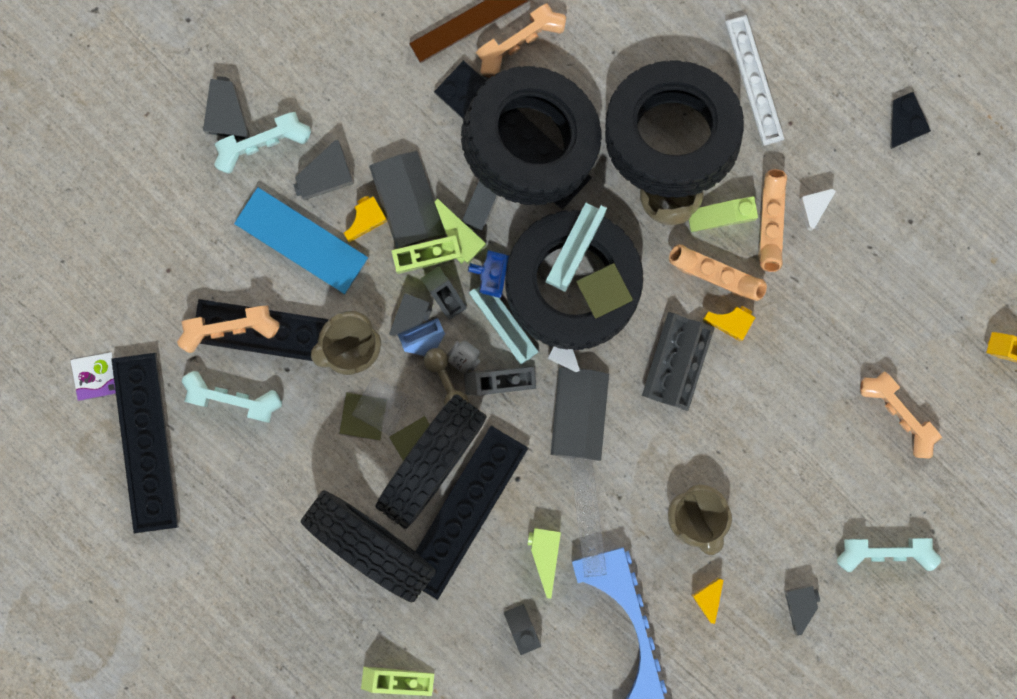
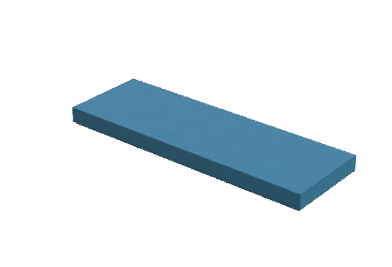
[234,187,368,294]

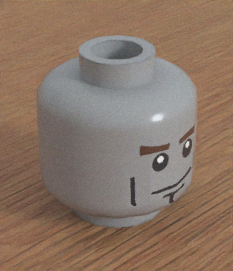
[447,341,481,373]

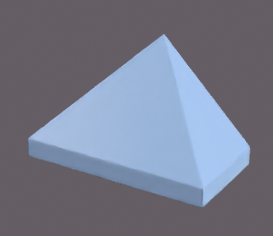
[398,318,445,356]

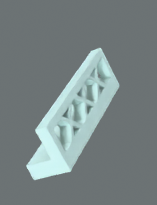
[546,203,607,292]
[469,287,539,365]

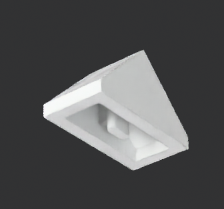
[799,189,836,231]
[548,347,580,372]

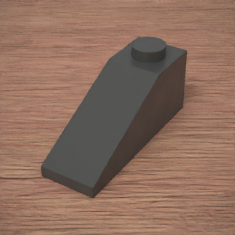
[464,367,536,396]

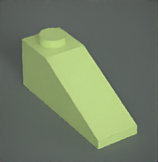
[689,196,758,232]
[435,199,486,265]
[391,235,461,274]
[527,528,561,599]
[361,667,434,696]

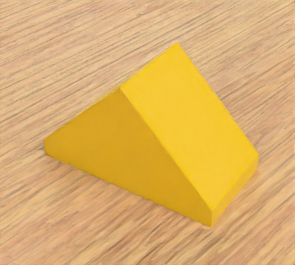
[691,578,724,624]

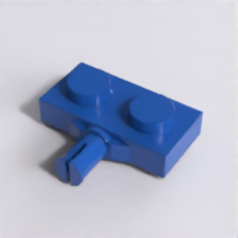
[468,250,509,298]

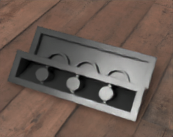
[369,151,445,249]
[642,312,715,411]
[550,367,609,461]

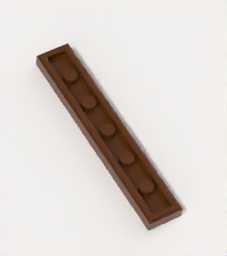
[409,0,531,64]

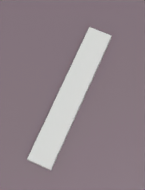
[725,15,784,146]

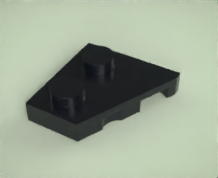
[890,92,931,149]

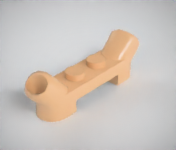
[476,3,566,78]
[758,169,787,272]
[669,244,767,301]
[177,305,280,353]
[860,371,942,459]

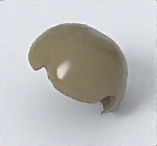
[640,189,704,225]
[311,311,381,375]
[668,484,732,555]

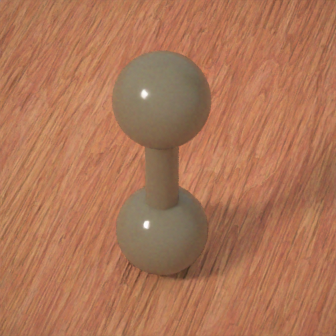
[424,348,469,406]

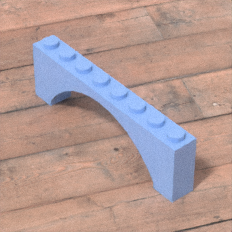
[572,547,667,699]

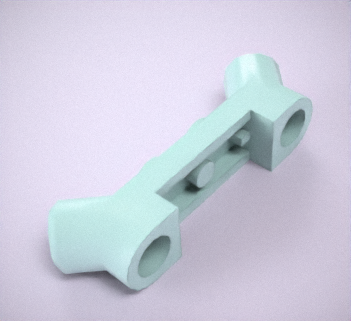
[214,112,311,174]
[181,371,282,423]
[837,538,941,572]

